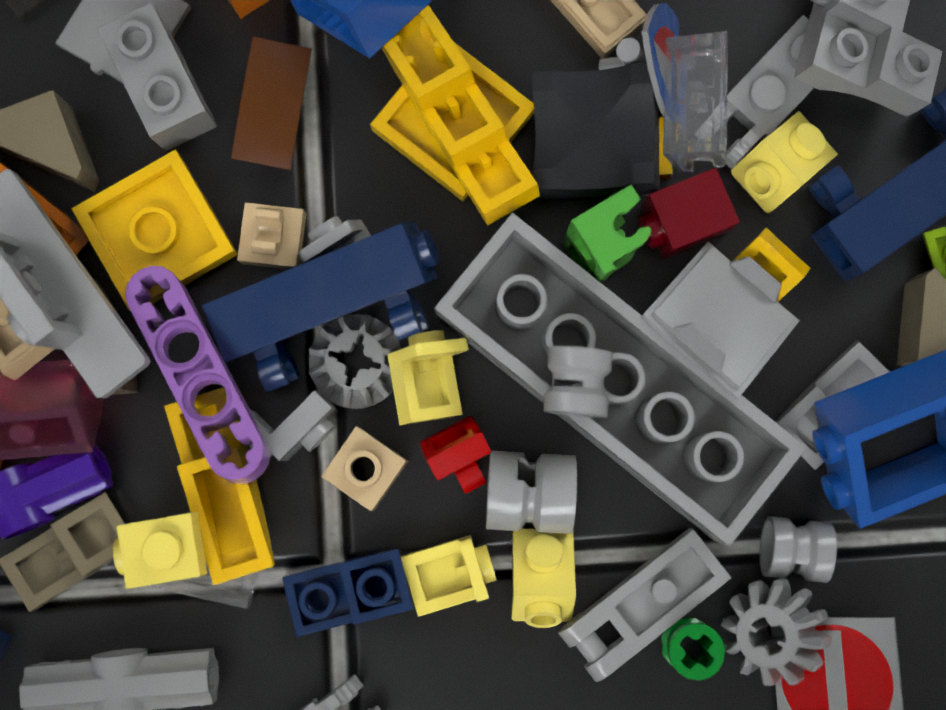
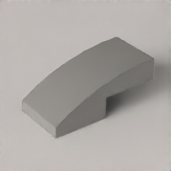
[775,340,890,470]

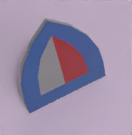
[599,3,680,132]

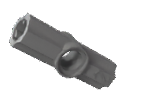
[20,648,219,710]

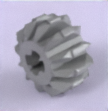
[720,578,832,686]

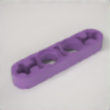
[125,266,270,484]

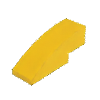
[164,388,275,585]

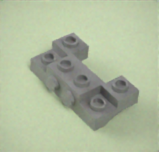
[794,0,943,117]

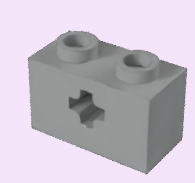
[96,2,218,152]

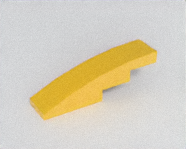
[382,5,540,225]

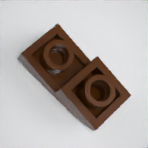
[231,36,312,170]

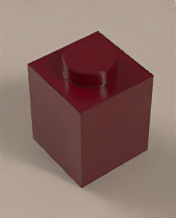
[638,167,740,260]

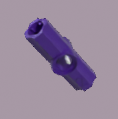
[0,440,114,540]

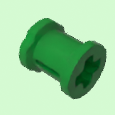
[660,616,725,681]

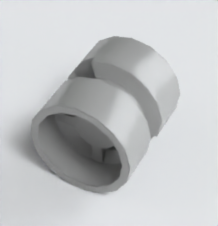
[486,451,577,534]

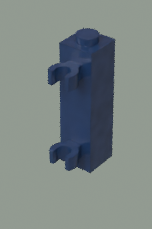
[808,89,946,282]
[202,222,439,392]

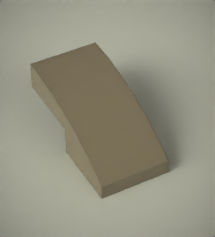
[0,492,125,612]

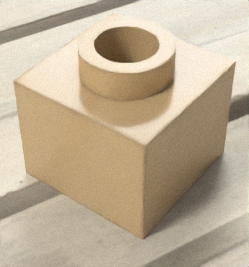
[321,426,408,512]

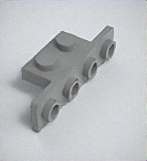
[0,169,150,398]

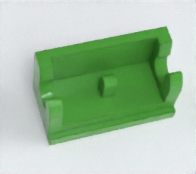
[562,185,651,284]

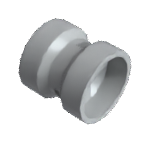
[543,346,613,417]
[759,516,837,583]

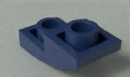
[282,548,414,637]

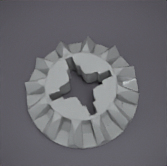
[309,315,402,409]

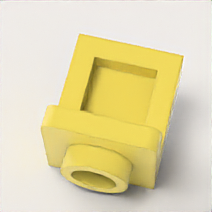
[731,111,838,213]
[387,330,469,425]
[113,511,208,589]
[512,529,576,628]
[401,535,497,617]

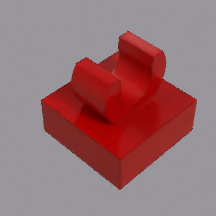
[419,415,492,494]

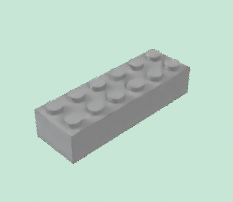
[434,212,807,546]

